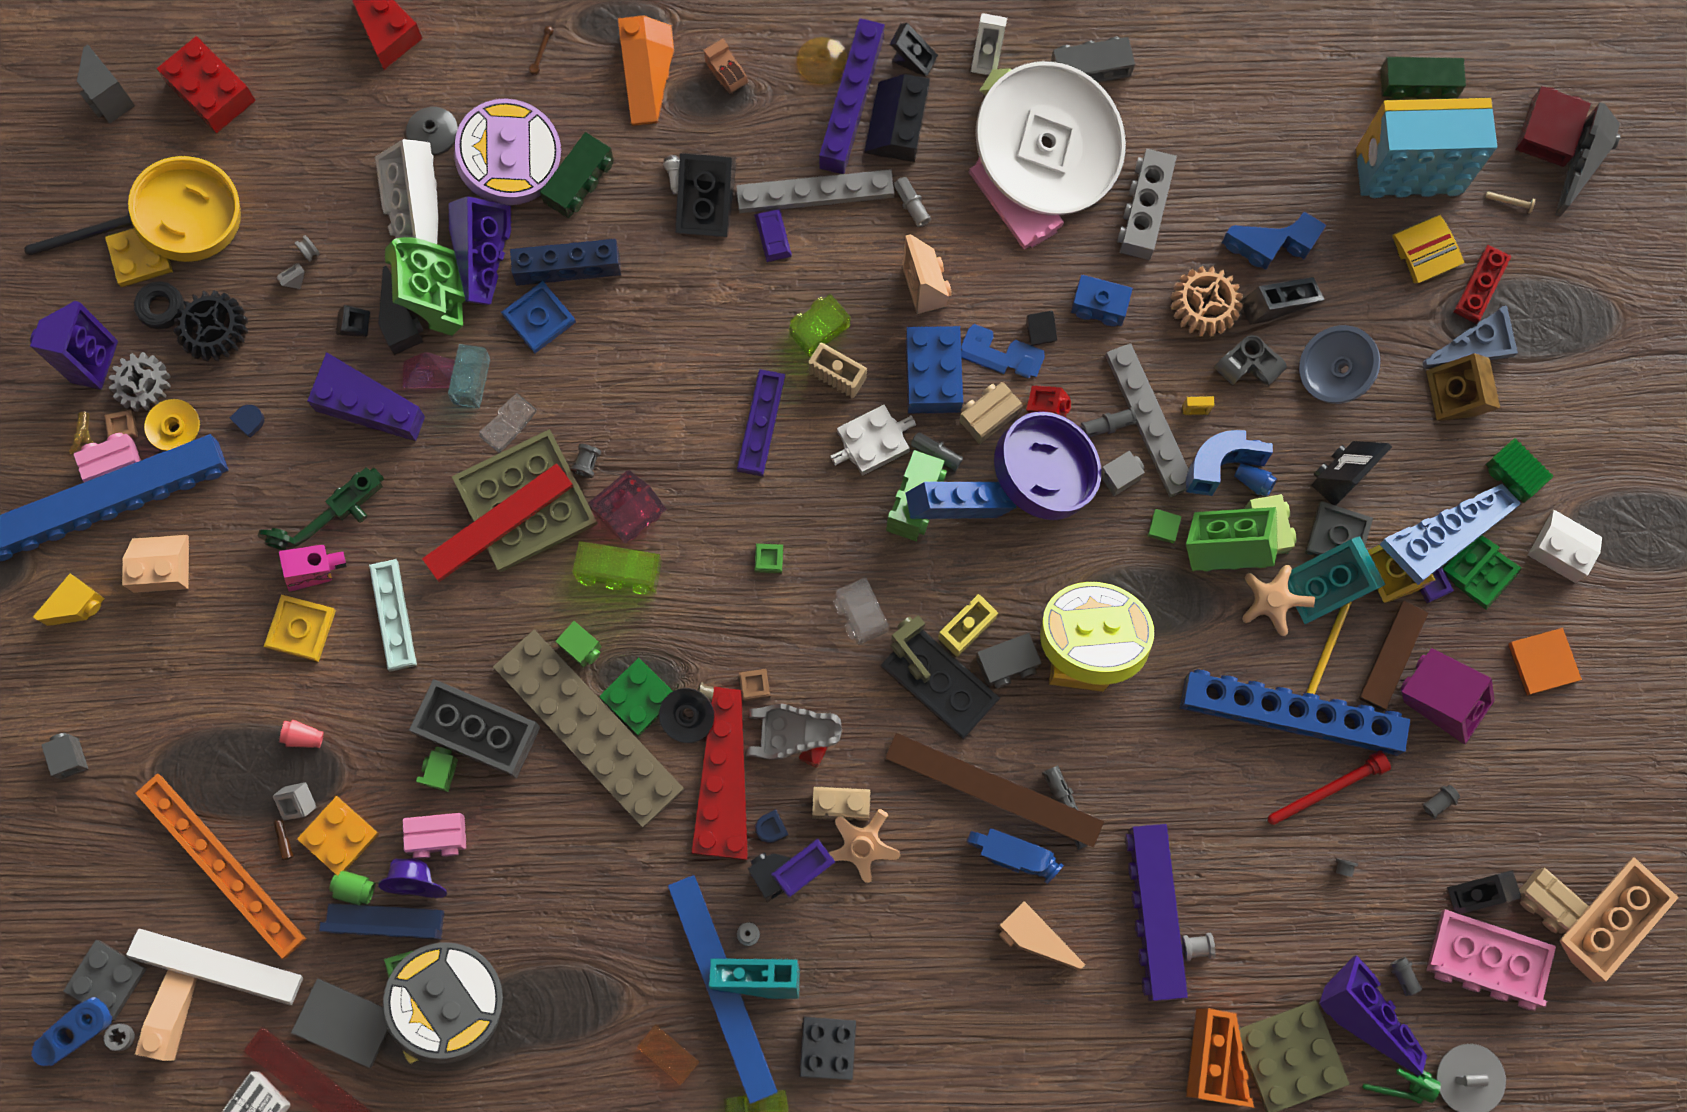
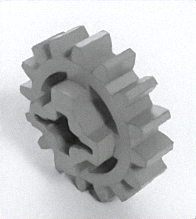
[109,352,171,411]

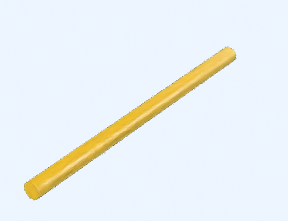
[1306,602,1352,694]

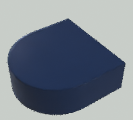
[229,405,264,438]
[756,809,789,843]

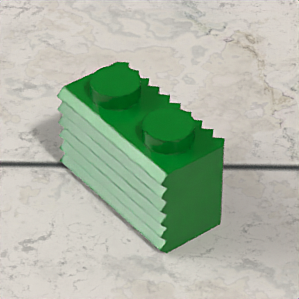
[1485,438,1554,503]

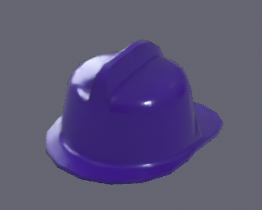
[378,859,447,898]

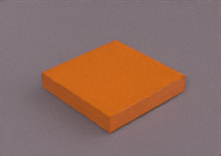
[1508,628,1582,696]

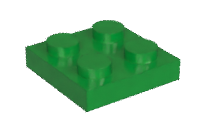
[599,658,673,736]

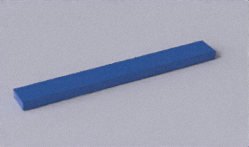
[668,875,778,1104]

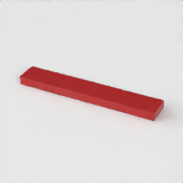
[422,463,574,582]

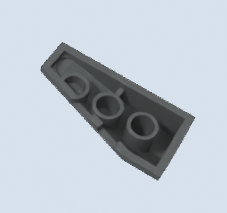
[1555,102,1620,216]

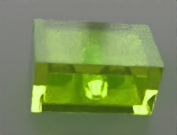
[789,293,851,357]

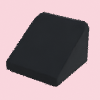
[336,305,370,337]
[1025,311,1057,346]

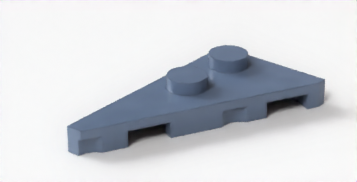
[1423,306,1518,368]

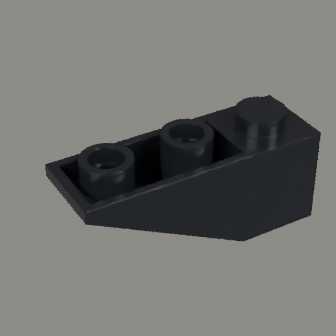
[378,265,424,355]

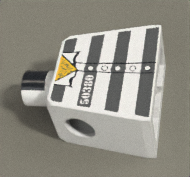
[222,1071,291,1112]

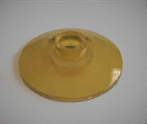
[797,37,848,85]

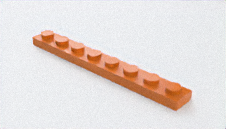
[135,774,306,959]

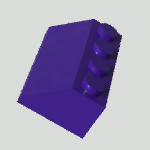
[30,301,118,390]

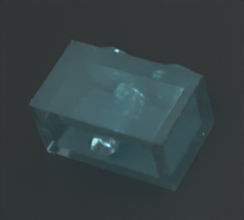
[448,344,490,409]

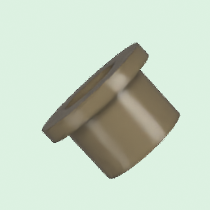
[698,682,714,702]

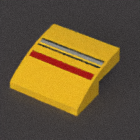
[1392,215,1464,283]

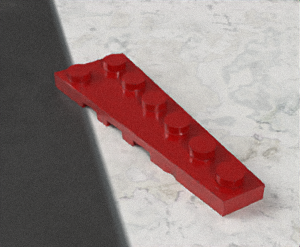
[692,687,748,860]

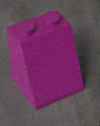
[1401,648,1495,745]

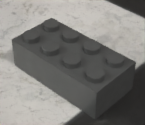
[409,679,540,778]

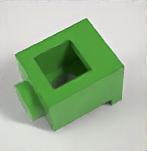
[416,747,458,792]

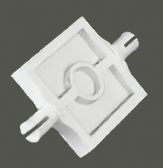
[830,405,916,476]

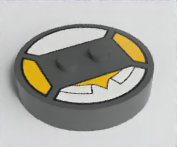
[383,943,502,1064]

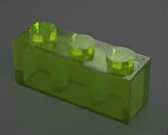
[572,541,662,595]

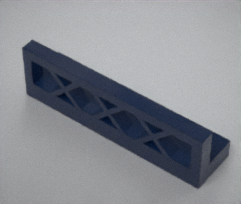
[319,903,444,940]

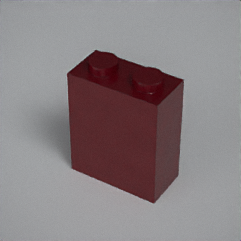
[1515,86,1591,167]

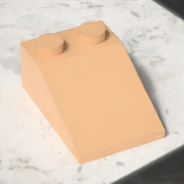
[902,234,952,314]

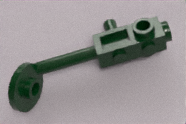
[257,467,384,550]

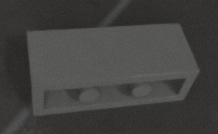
[1051,37,1135,82]

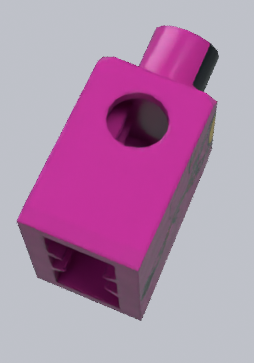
[279,545,347,592]

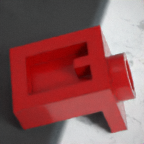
[1026,385,1071,418]

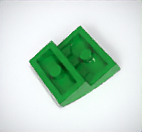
[1443,535,1522,610]

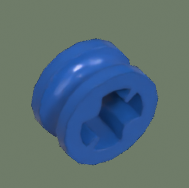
[1037,857,1064,884]

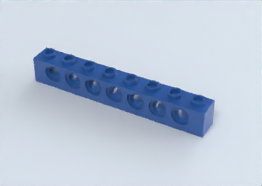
[1179,669,1410,756]

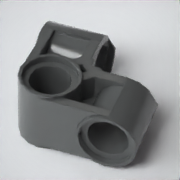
[1214,335,1287,386]

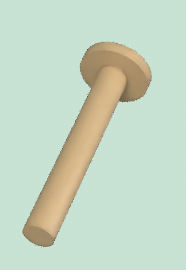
[1485,192,1535,214]

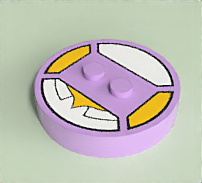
[454,99,561,205]

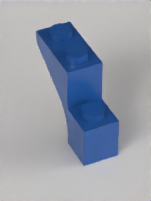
[1222,212,1326,270]

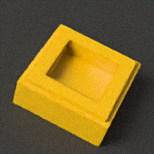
[1182,396,1214,415]

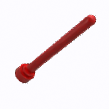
[1267,750,1391,825]

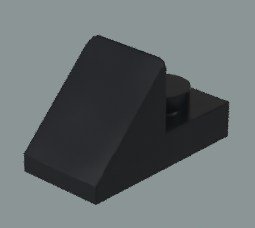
[889,23,938,76]

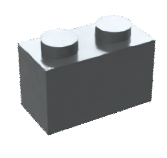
[975,633,1041,689]

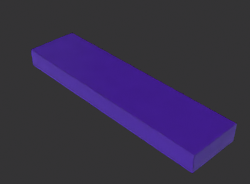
[737,369,785,477]

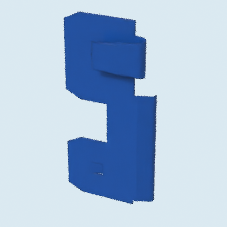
[961,324,1045,378]

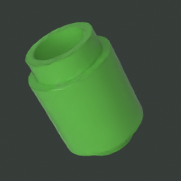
[329,871,375,906]

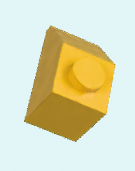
[33,574,105,626]

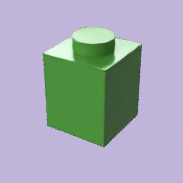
[555,621,602,668]

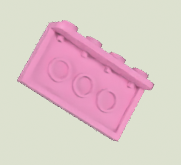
[1426,910,1556,1011]

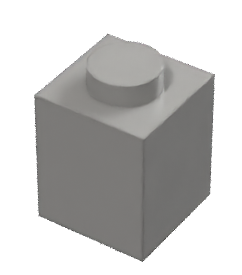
[1101,450,1145,496]

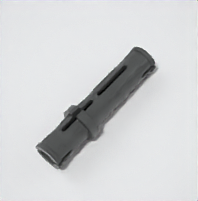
[1042,765,1088,850]

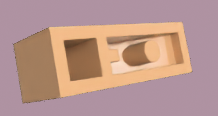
[998,901,1085,970]
[135,970,197,1061]

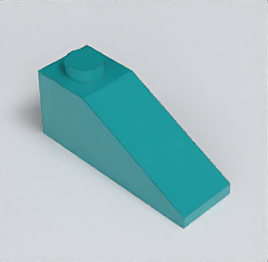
[709,959,800,999]

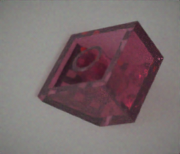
[588,469,667,544]

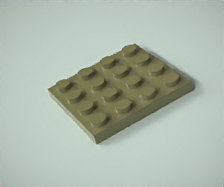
[452,429,598,573]

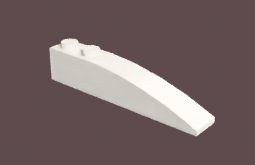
[375,139,438,244]

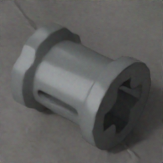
[570,444,601,478]

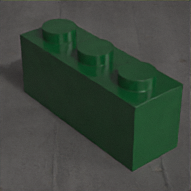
[1380,57,1466,100]
[540,132,614,219]

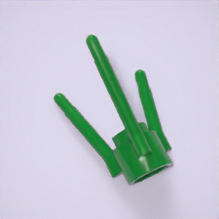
[1362,1069,1441,1104]

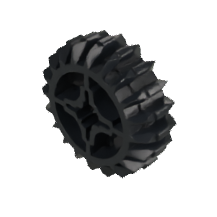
[173,290,248,362]

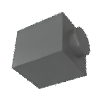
[41,733,88,780]

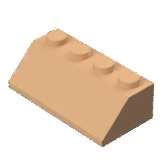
[1559,857,1679,983]

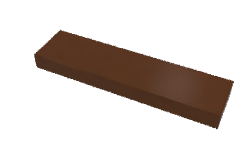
[1358,601,1428,711]

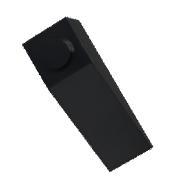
[1239,277,1324,325]

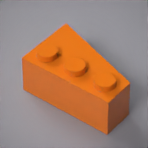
[1186,1009,1254,1108]

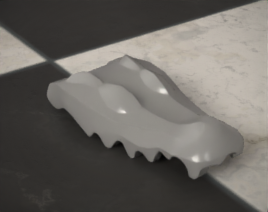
[746,704,842,760]

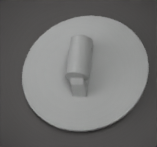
[1437,1044,1506,1112]

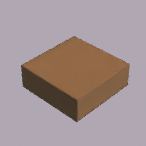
[104,410,138,439]
[739,669,770,701]

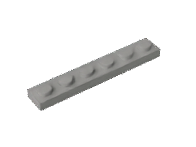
[736,170,894,213]
[1105,343,1188,498]

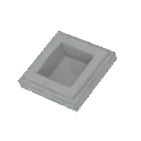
[276,263,305,289]

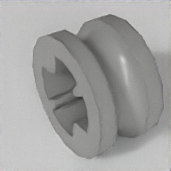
[295,235,320,262]
[104,1024,135,1051]

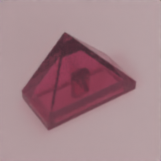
[402,352,458,388]

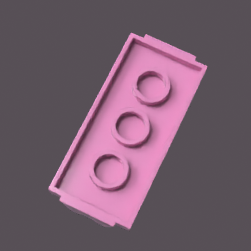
[969,157,1064,250]

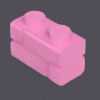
[74,433,141,482]
[403,813,466,859]

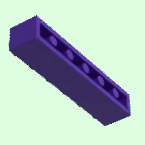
[819,18,885,174]
[1125,824,1188,1001]

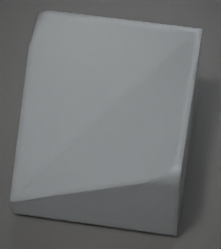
[273,782,316,821]

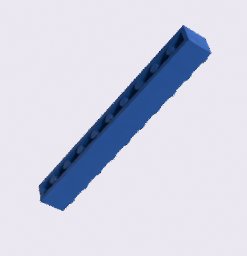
[0,434,229,561]

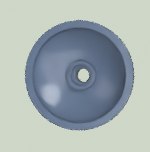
[1299,325,1380,404]

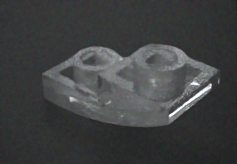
[479,393,537,453]

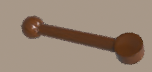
[529,26,554,75]

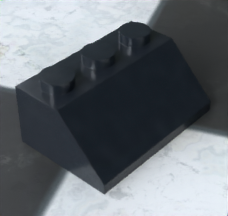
[864,74,930,162]

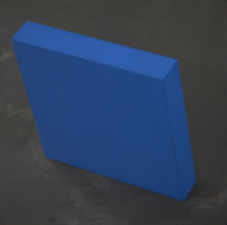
[501,281,576,354]

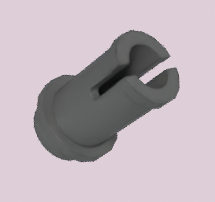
[1422,785,1460,819]
[1390,957,1422,996]

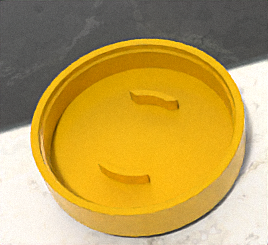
[128,156,241,262]

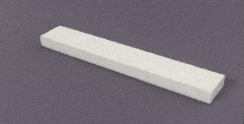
[126,929,303,1005]

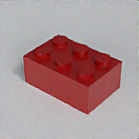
[156,36,256,134]

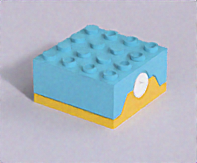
[1356,98,1497,198]

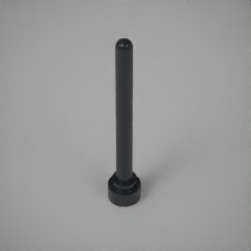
[24,212,133,255]

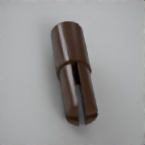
[273,820,294,860]

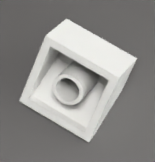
[1528,510,1602,583]

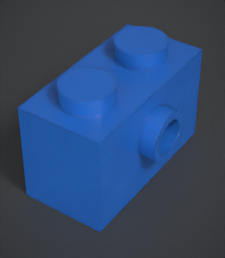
[1071,274,1133,326]

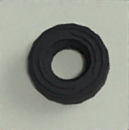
[134,281,184,330]

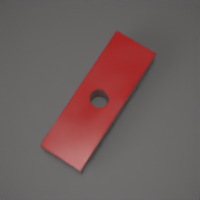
[1453,245,1512,324]

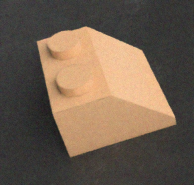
[122,535,189,593]

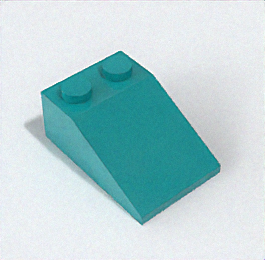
[1288,536,1386,624]

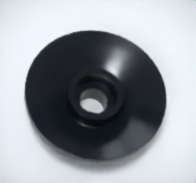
[659,688,715,743]

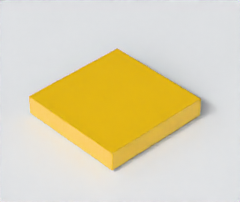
[264,594,336,662]

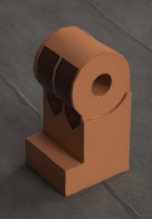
[704,38,748,94]

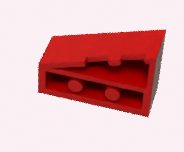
[352,0,423,70]

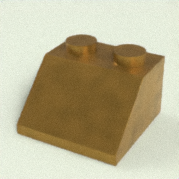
[1426,353,1500,421]

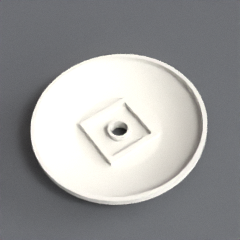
[976,62,1126,215]

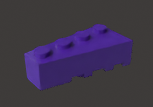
[307,352,425,441]

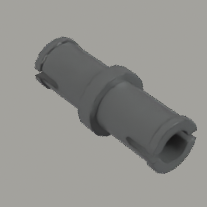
[1081,408,1137,438]

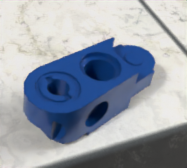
[966,828,1054,875]
[32,997,112,1066]

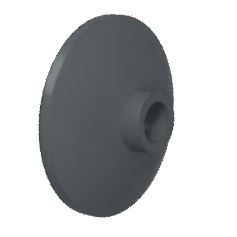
[406,107,458,155]

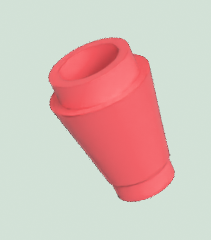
[279,720,324,748]

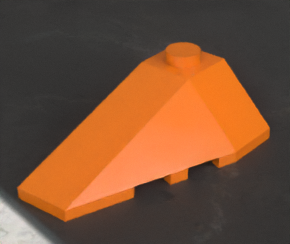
[618,15,674,126]

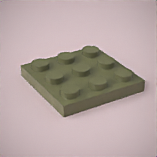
[1239,1001,1350,1112]

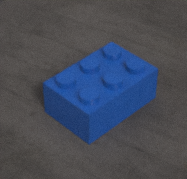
[905,326,963,414]

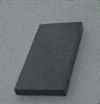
[881,630,1000,740]

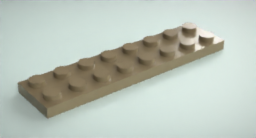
[493,629,685,829]

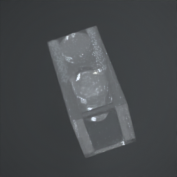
[833,577,889,645]

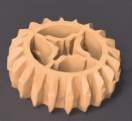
[1171,266,1243,337]

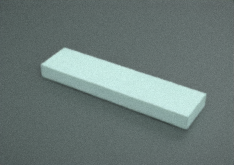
[369,559,417,672]

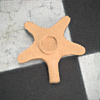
[1242,565,1315,636]
[829,809,901,883]

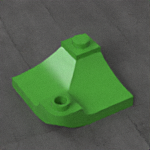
[385,237,465,336]

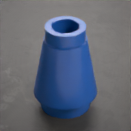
[1234,463,1277,497]

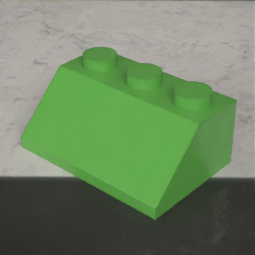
[1186,507,1278,571]

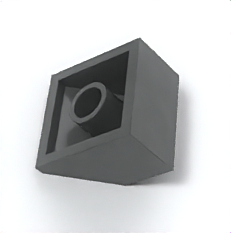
[77,45,135,123]

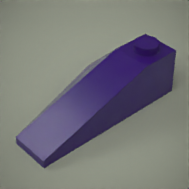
[449,196,511,305]
[1319,955,1427,1076]

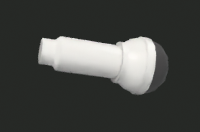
[663,155,680,195]

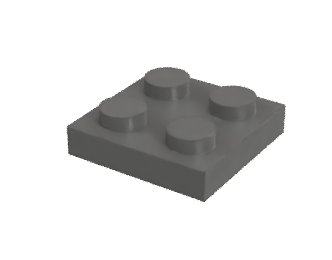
[63,940,147,1020]

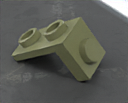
[891,615,931,683]

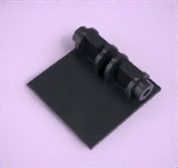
[799,1017,856,1080]

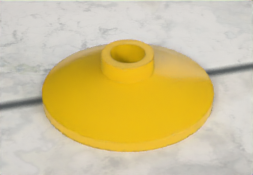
[144,399,200,451]

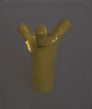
[69,412,94,455]

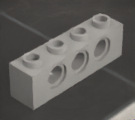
[1117,148,1177,260]

